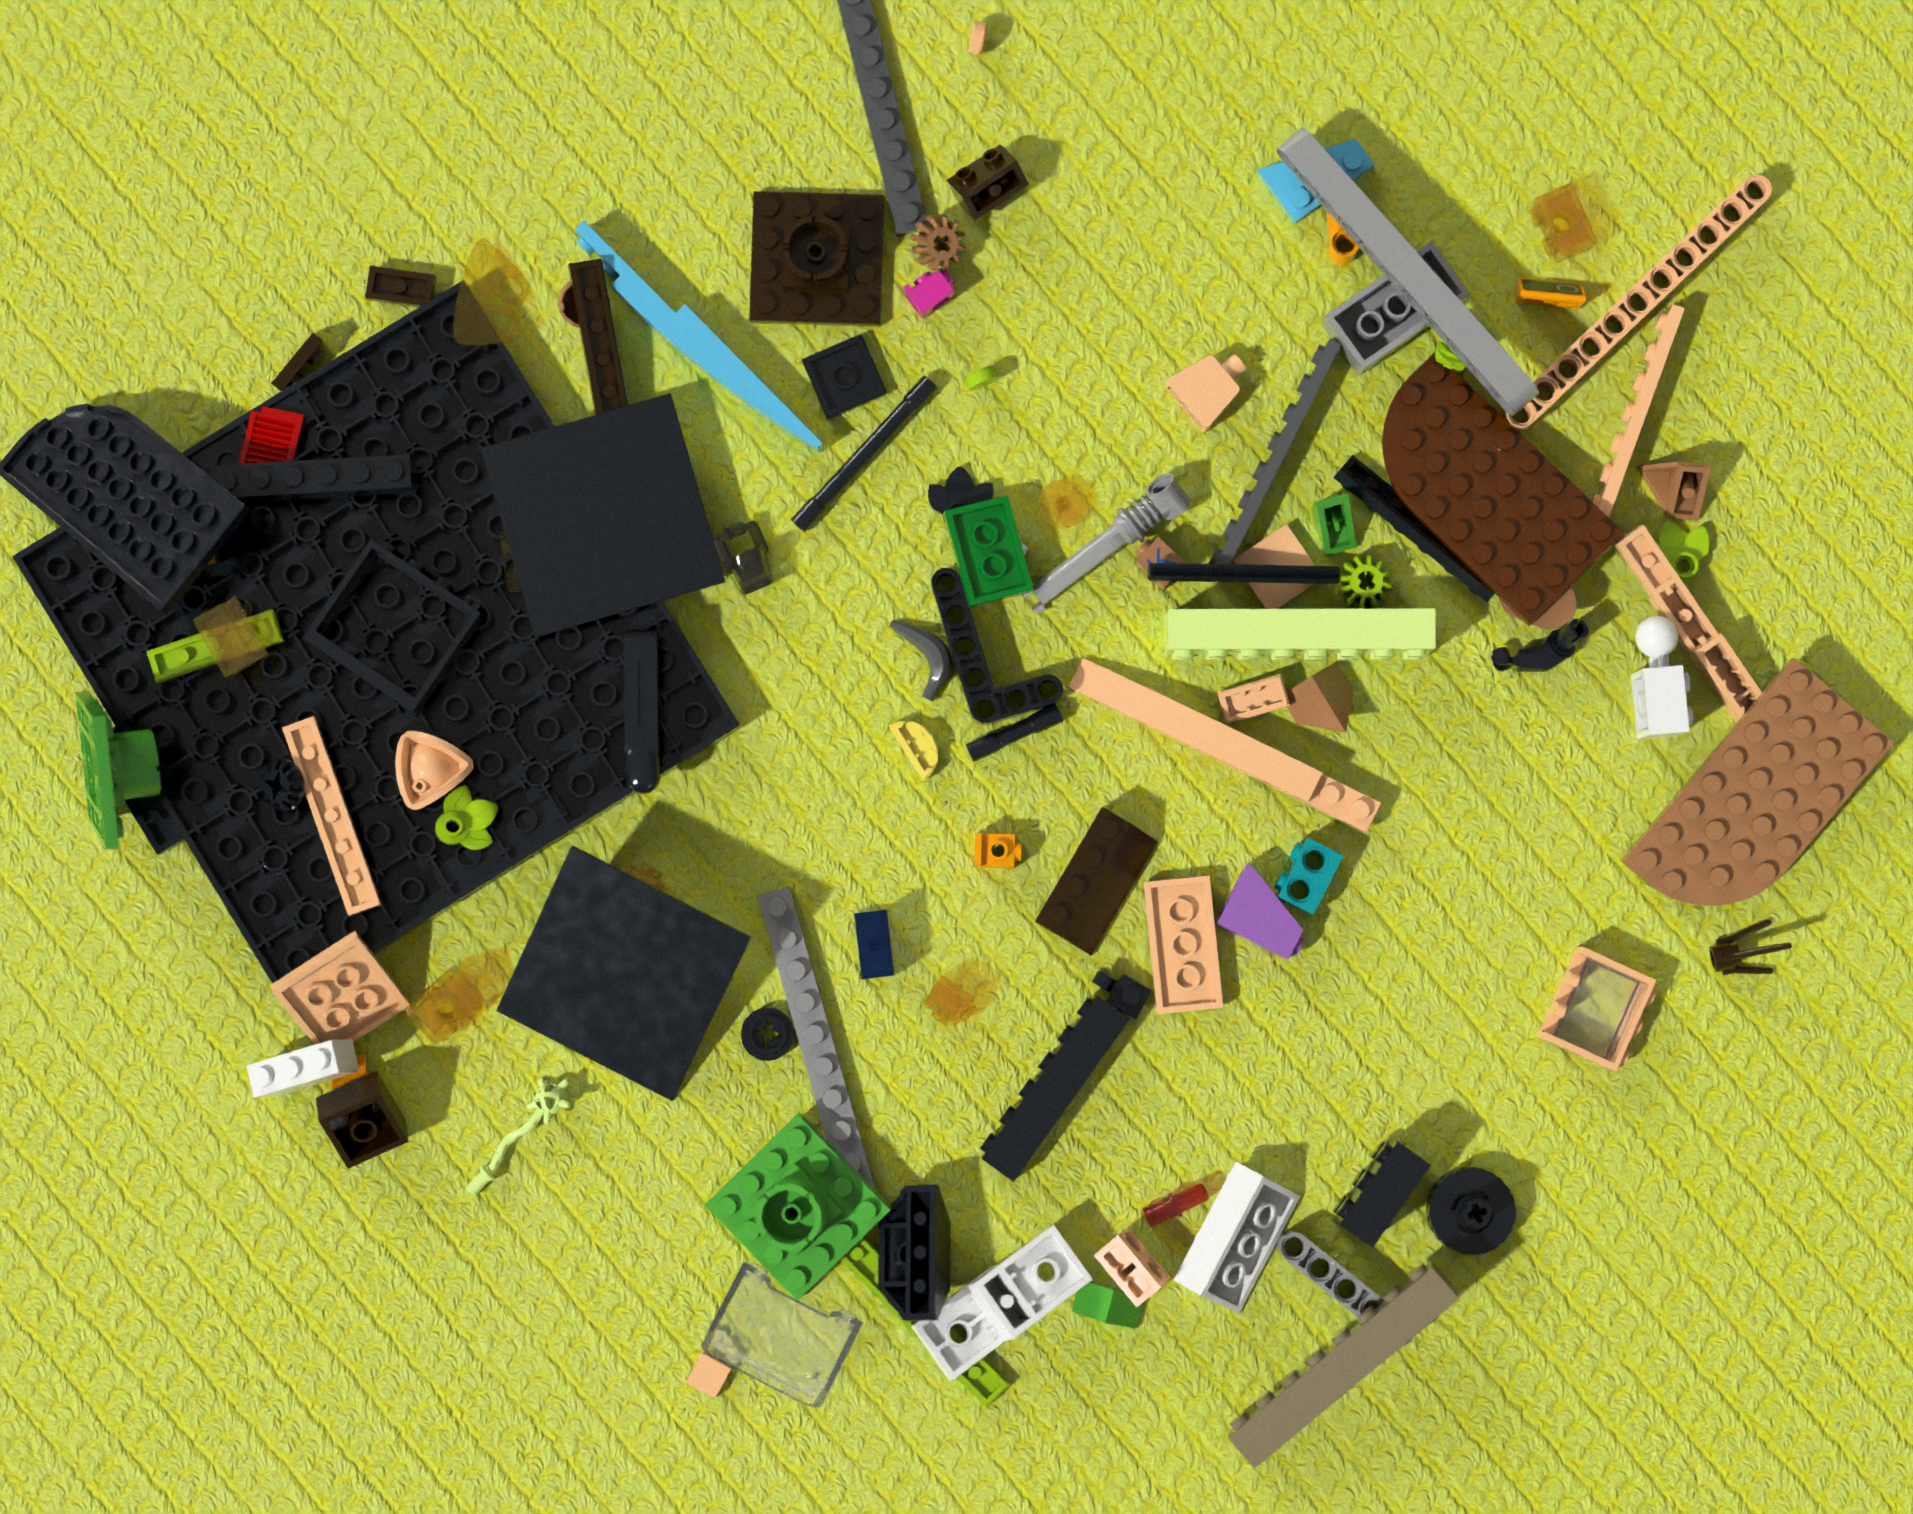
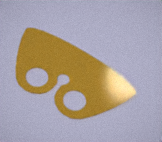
[453,239,529,345]

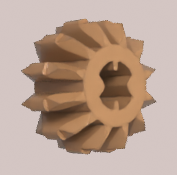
[909,214,966,271]

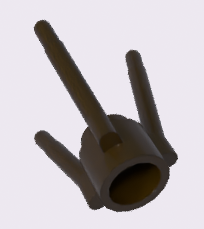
[1709,919,1792,976]

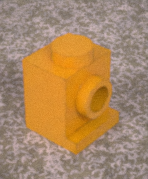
[974,833,1021,868]

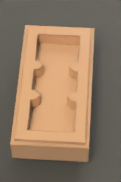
[1217,674,1290,724]

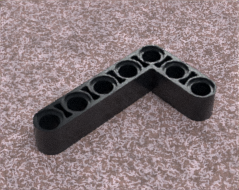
[931,568,1063,726]

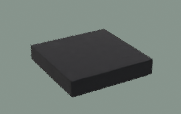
[801,334,887,421]

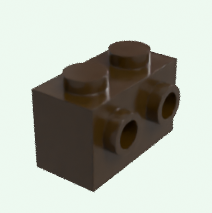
[946,144,1029,221]

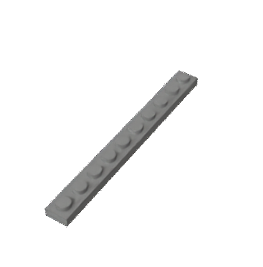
[757,887,876,1190]

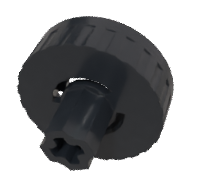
[1426,1167,1516,1255]

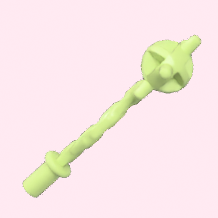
[465,1078,571,1196]

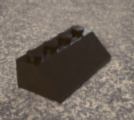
[1034,807,1158,955]

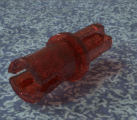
[1142,1183,1209,1228]

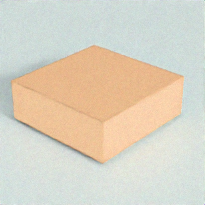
[686,1352,732,1398]

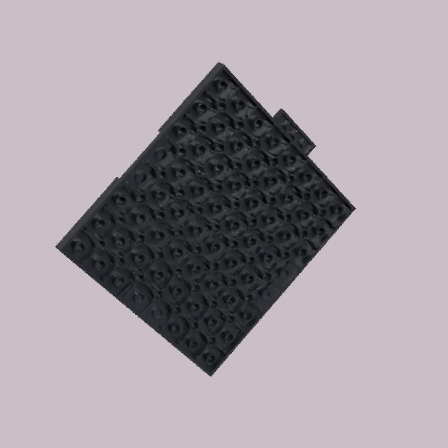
[12,280,741,984]

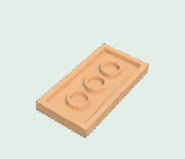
[1143,876,1223,1014]

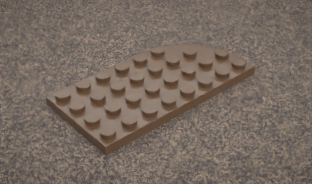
[1621,658,1895,906]

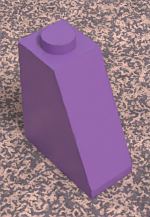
[1215,864,1305,960]

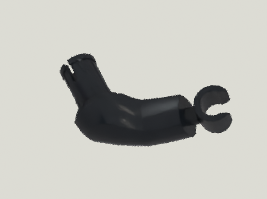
[1491,619,1589,672]

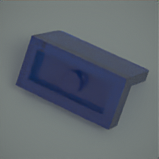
[854,909,895,980]

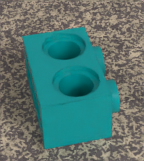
[1274,838,1343,916]

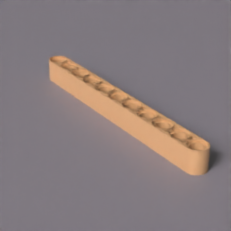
[1502,175,1772,432]

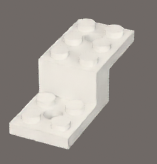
[911,1225,1093,1381]

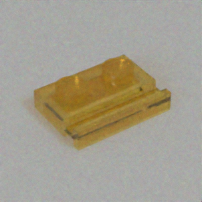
[193,596,269,679]

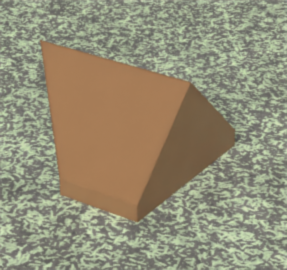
[1636,462,1711,521]
[1287,662,1354,733]

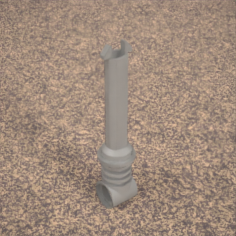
[1022,474,1191,612]

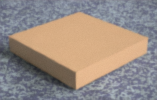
[1232,524,1315,609]

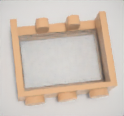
[1537,947,1657,1072]

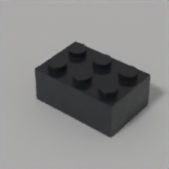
[1333,1139,1431,1248]

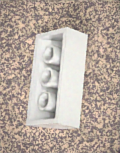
[1174,1162,1301,1314]

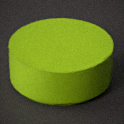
[964,366,999,391]

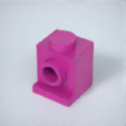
[903,269,956,320]

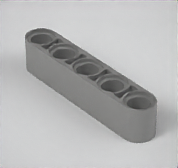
[1276,1230,1413,1346]

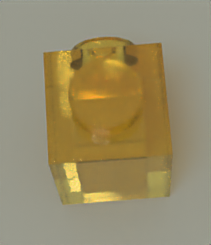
[923,975,976,1026]

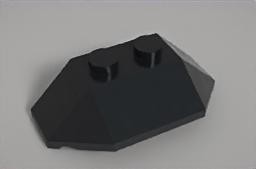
[878,1184,951,1321]

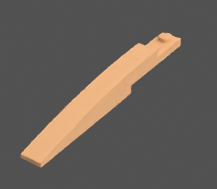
[1614,525,1762,723]
[1068,658,1381,833]

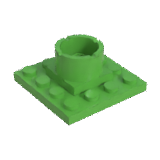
[75,691,161,850]
[705,1112,892,1301]

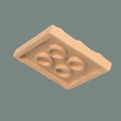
[270,931,410,1045]

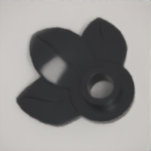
[928,466,994,524]

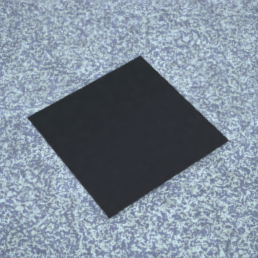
[480,393,726,638]
[496,845,751,1101]

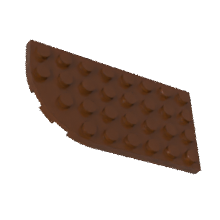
[1382,352,1624,626]

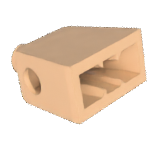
[1164,354,1247,434]

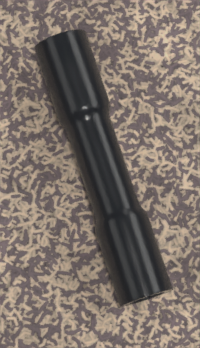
[965,704,1064,762]

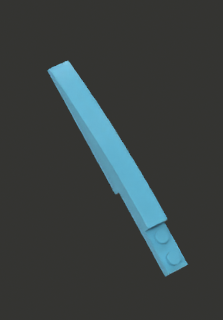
[575,220,824,453]

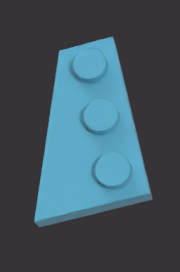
[1256,139,1375,224]

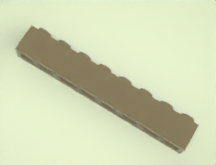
[1228,1261,1460,1468]

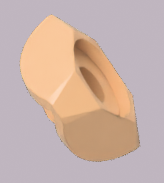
[395,731,474,810]

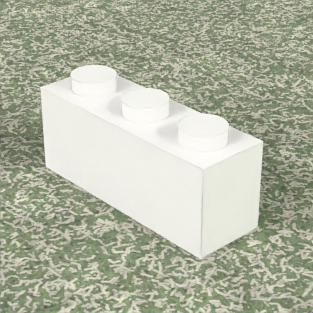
[247,1039,359,1098]

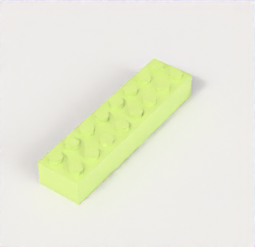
[1164,609,1436,661]

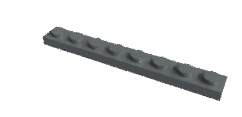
[837,0,926,237]
[1208,339,1342,564]

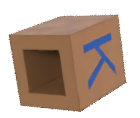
[1134,537,1186,591]

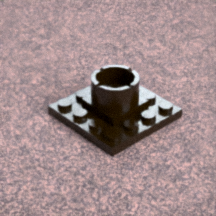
[749,191,884,327]

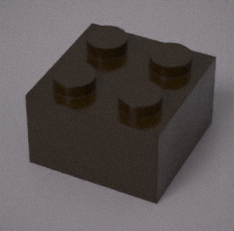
[316,1071,409,1169]

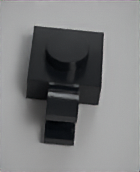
[1091,971,1152,1019]

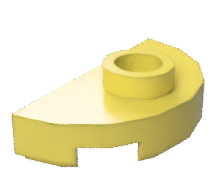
[888,721,938,782]

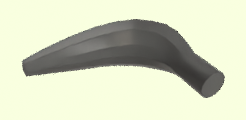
[889,620,953,701]

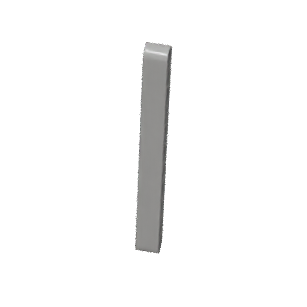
[1276,127,1539,416]

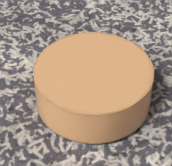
[968,20,987,55]

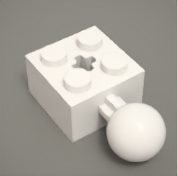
[1631,616,1693,740]

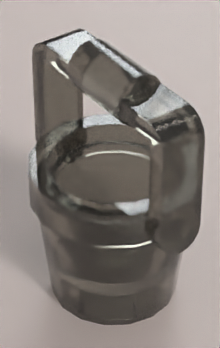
[714,521,775,595]

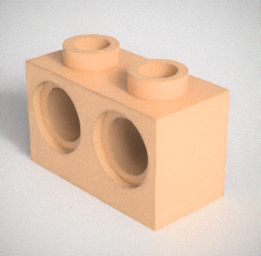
[1094,1226,1171,1307]

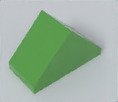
[1310,493,1357,556]
[1072,1281,1143,1329]

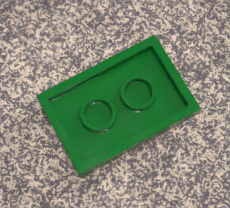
[943,495,1034,608]

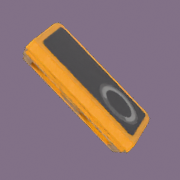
[1515,278,1586,309]

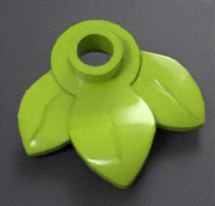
[1657,519,1710,583]
[435,785,498,850]

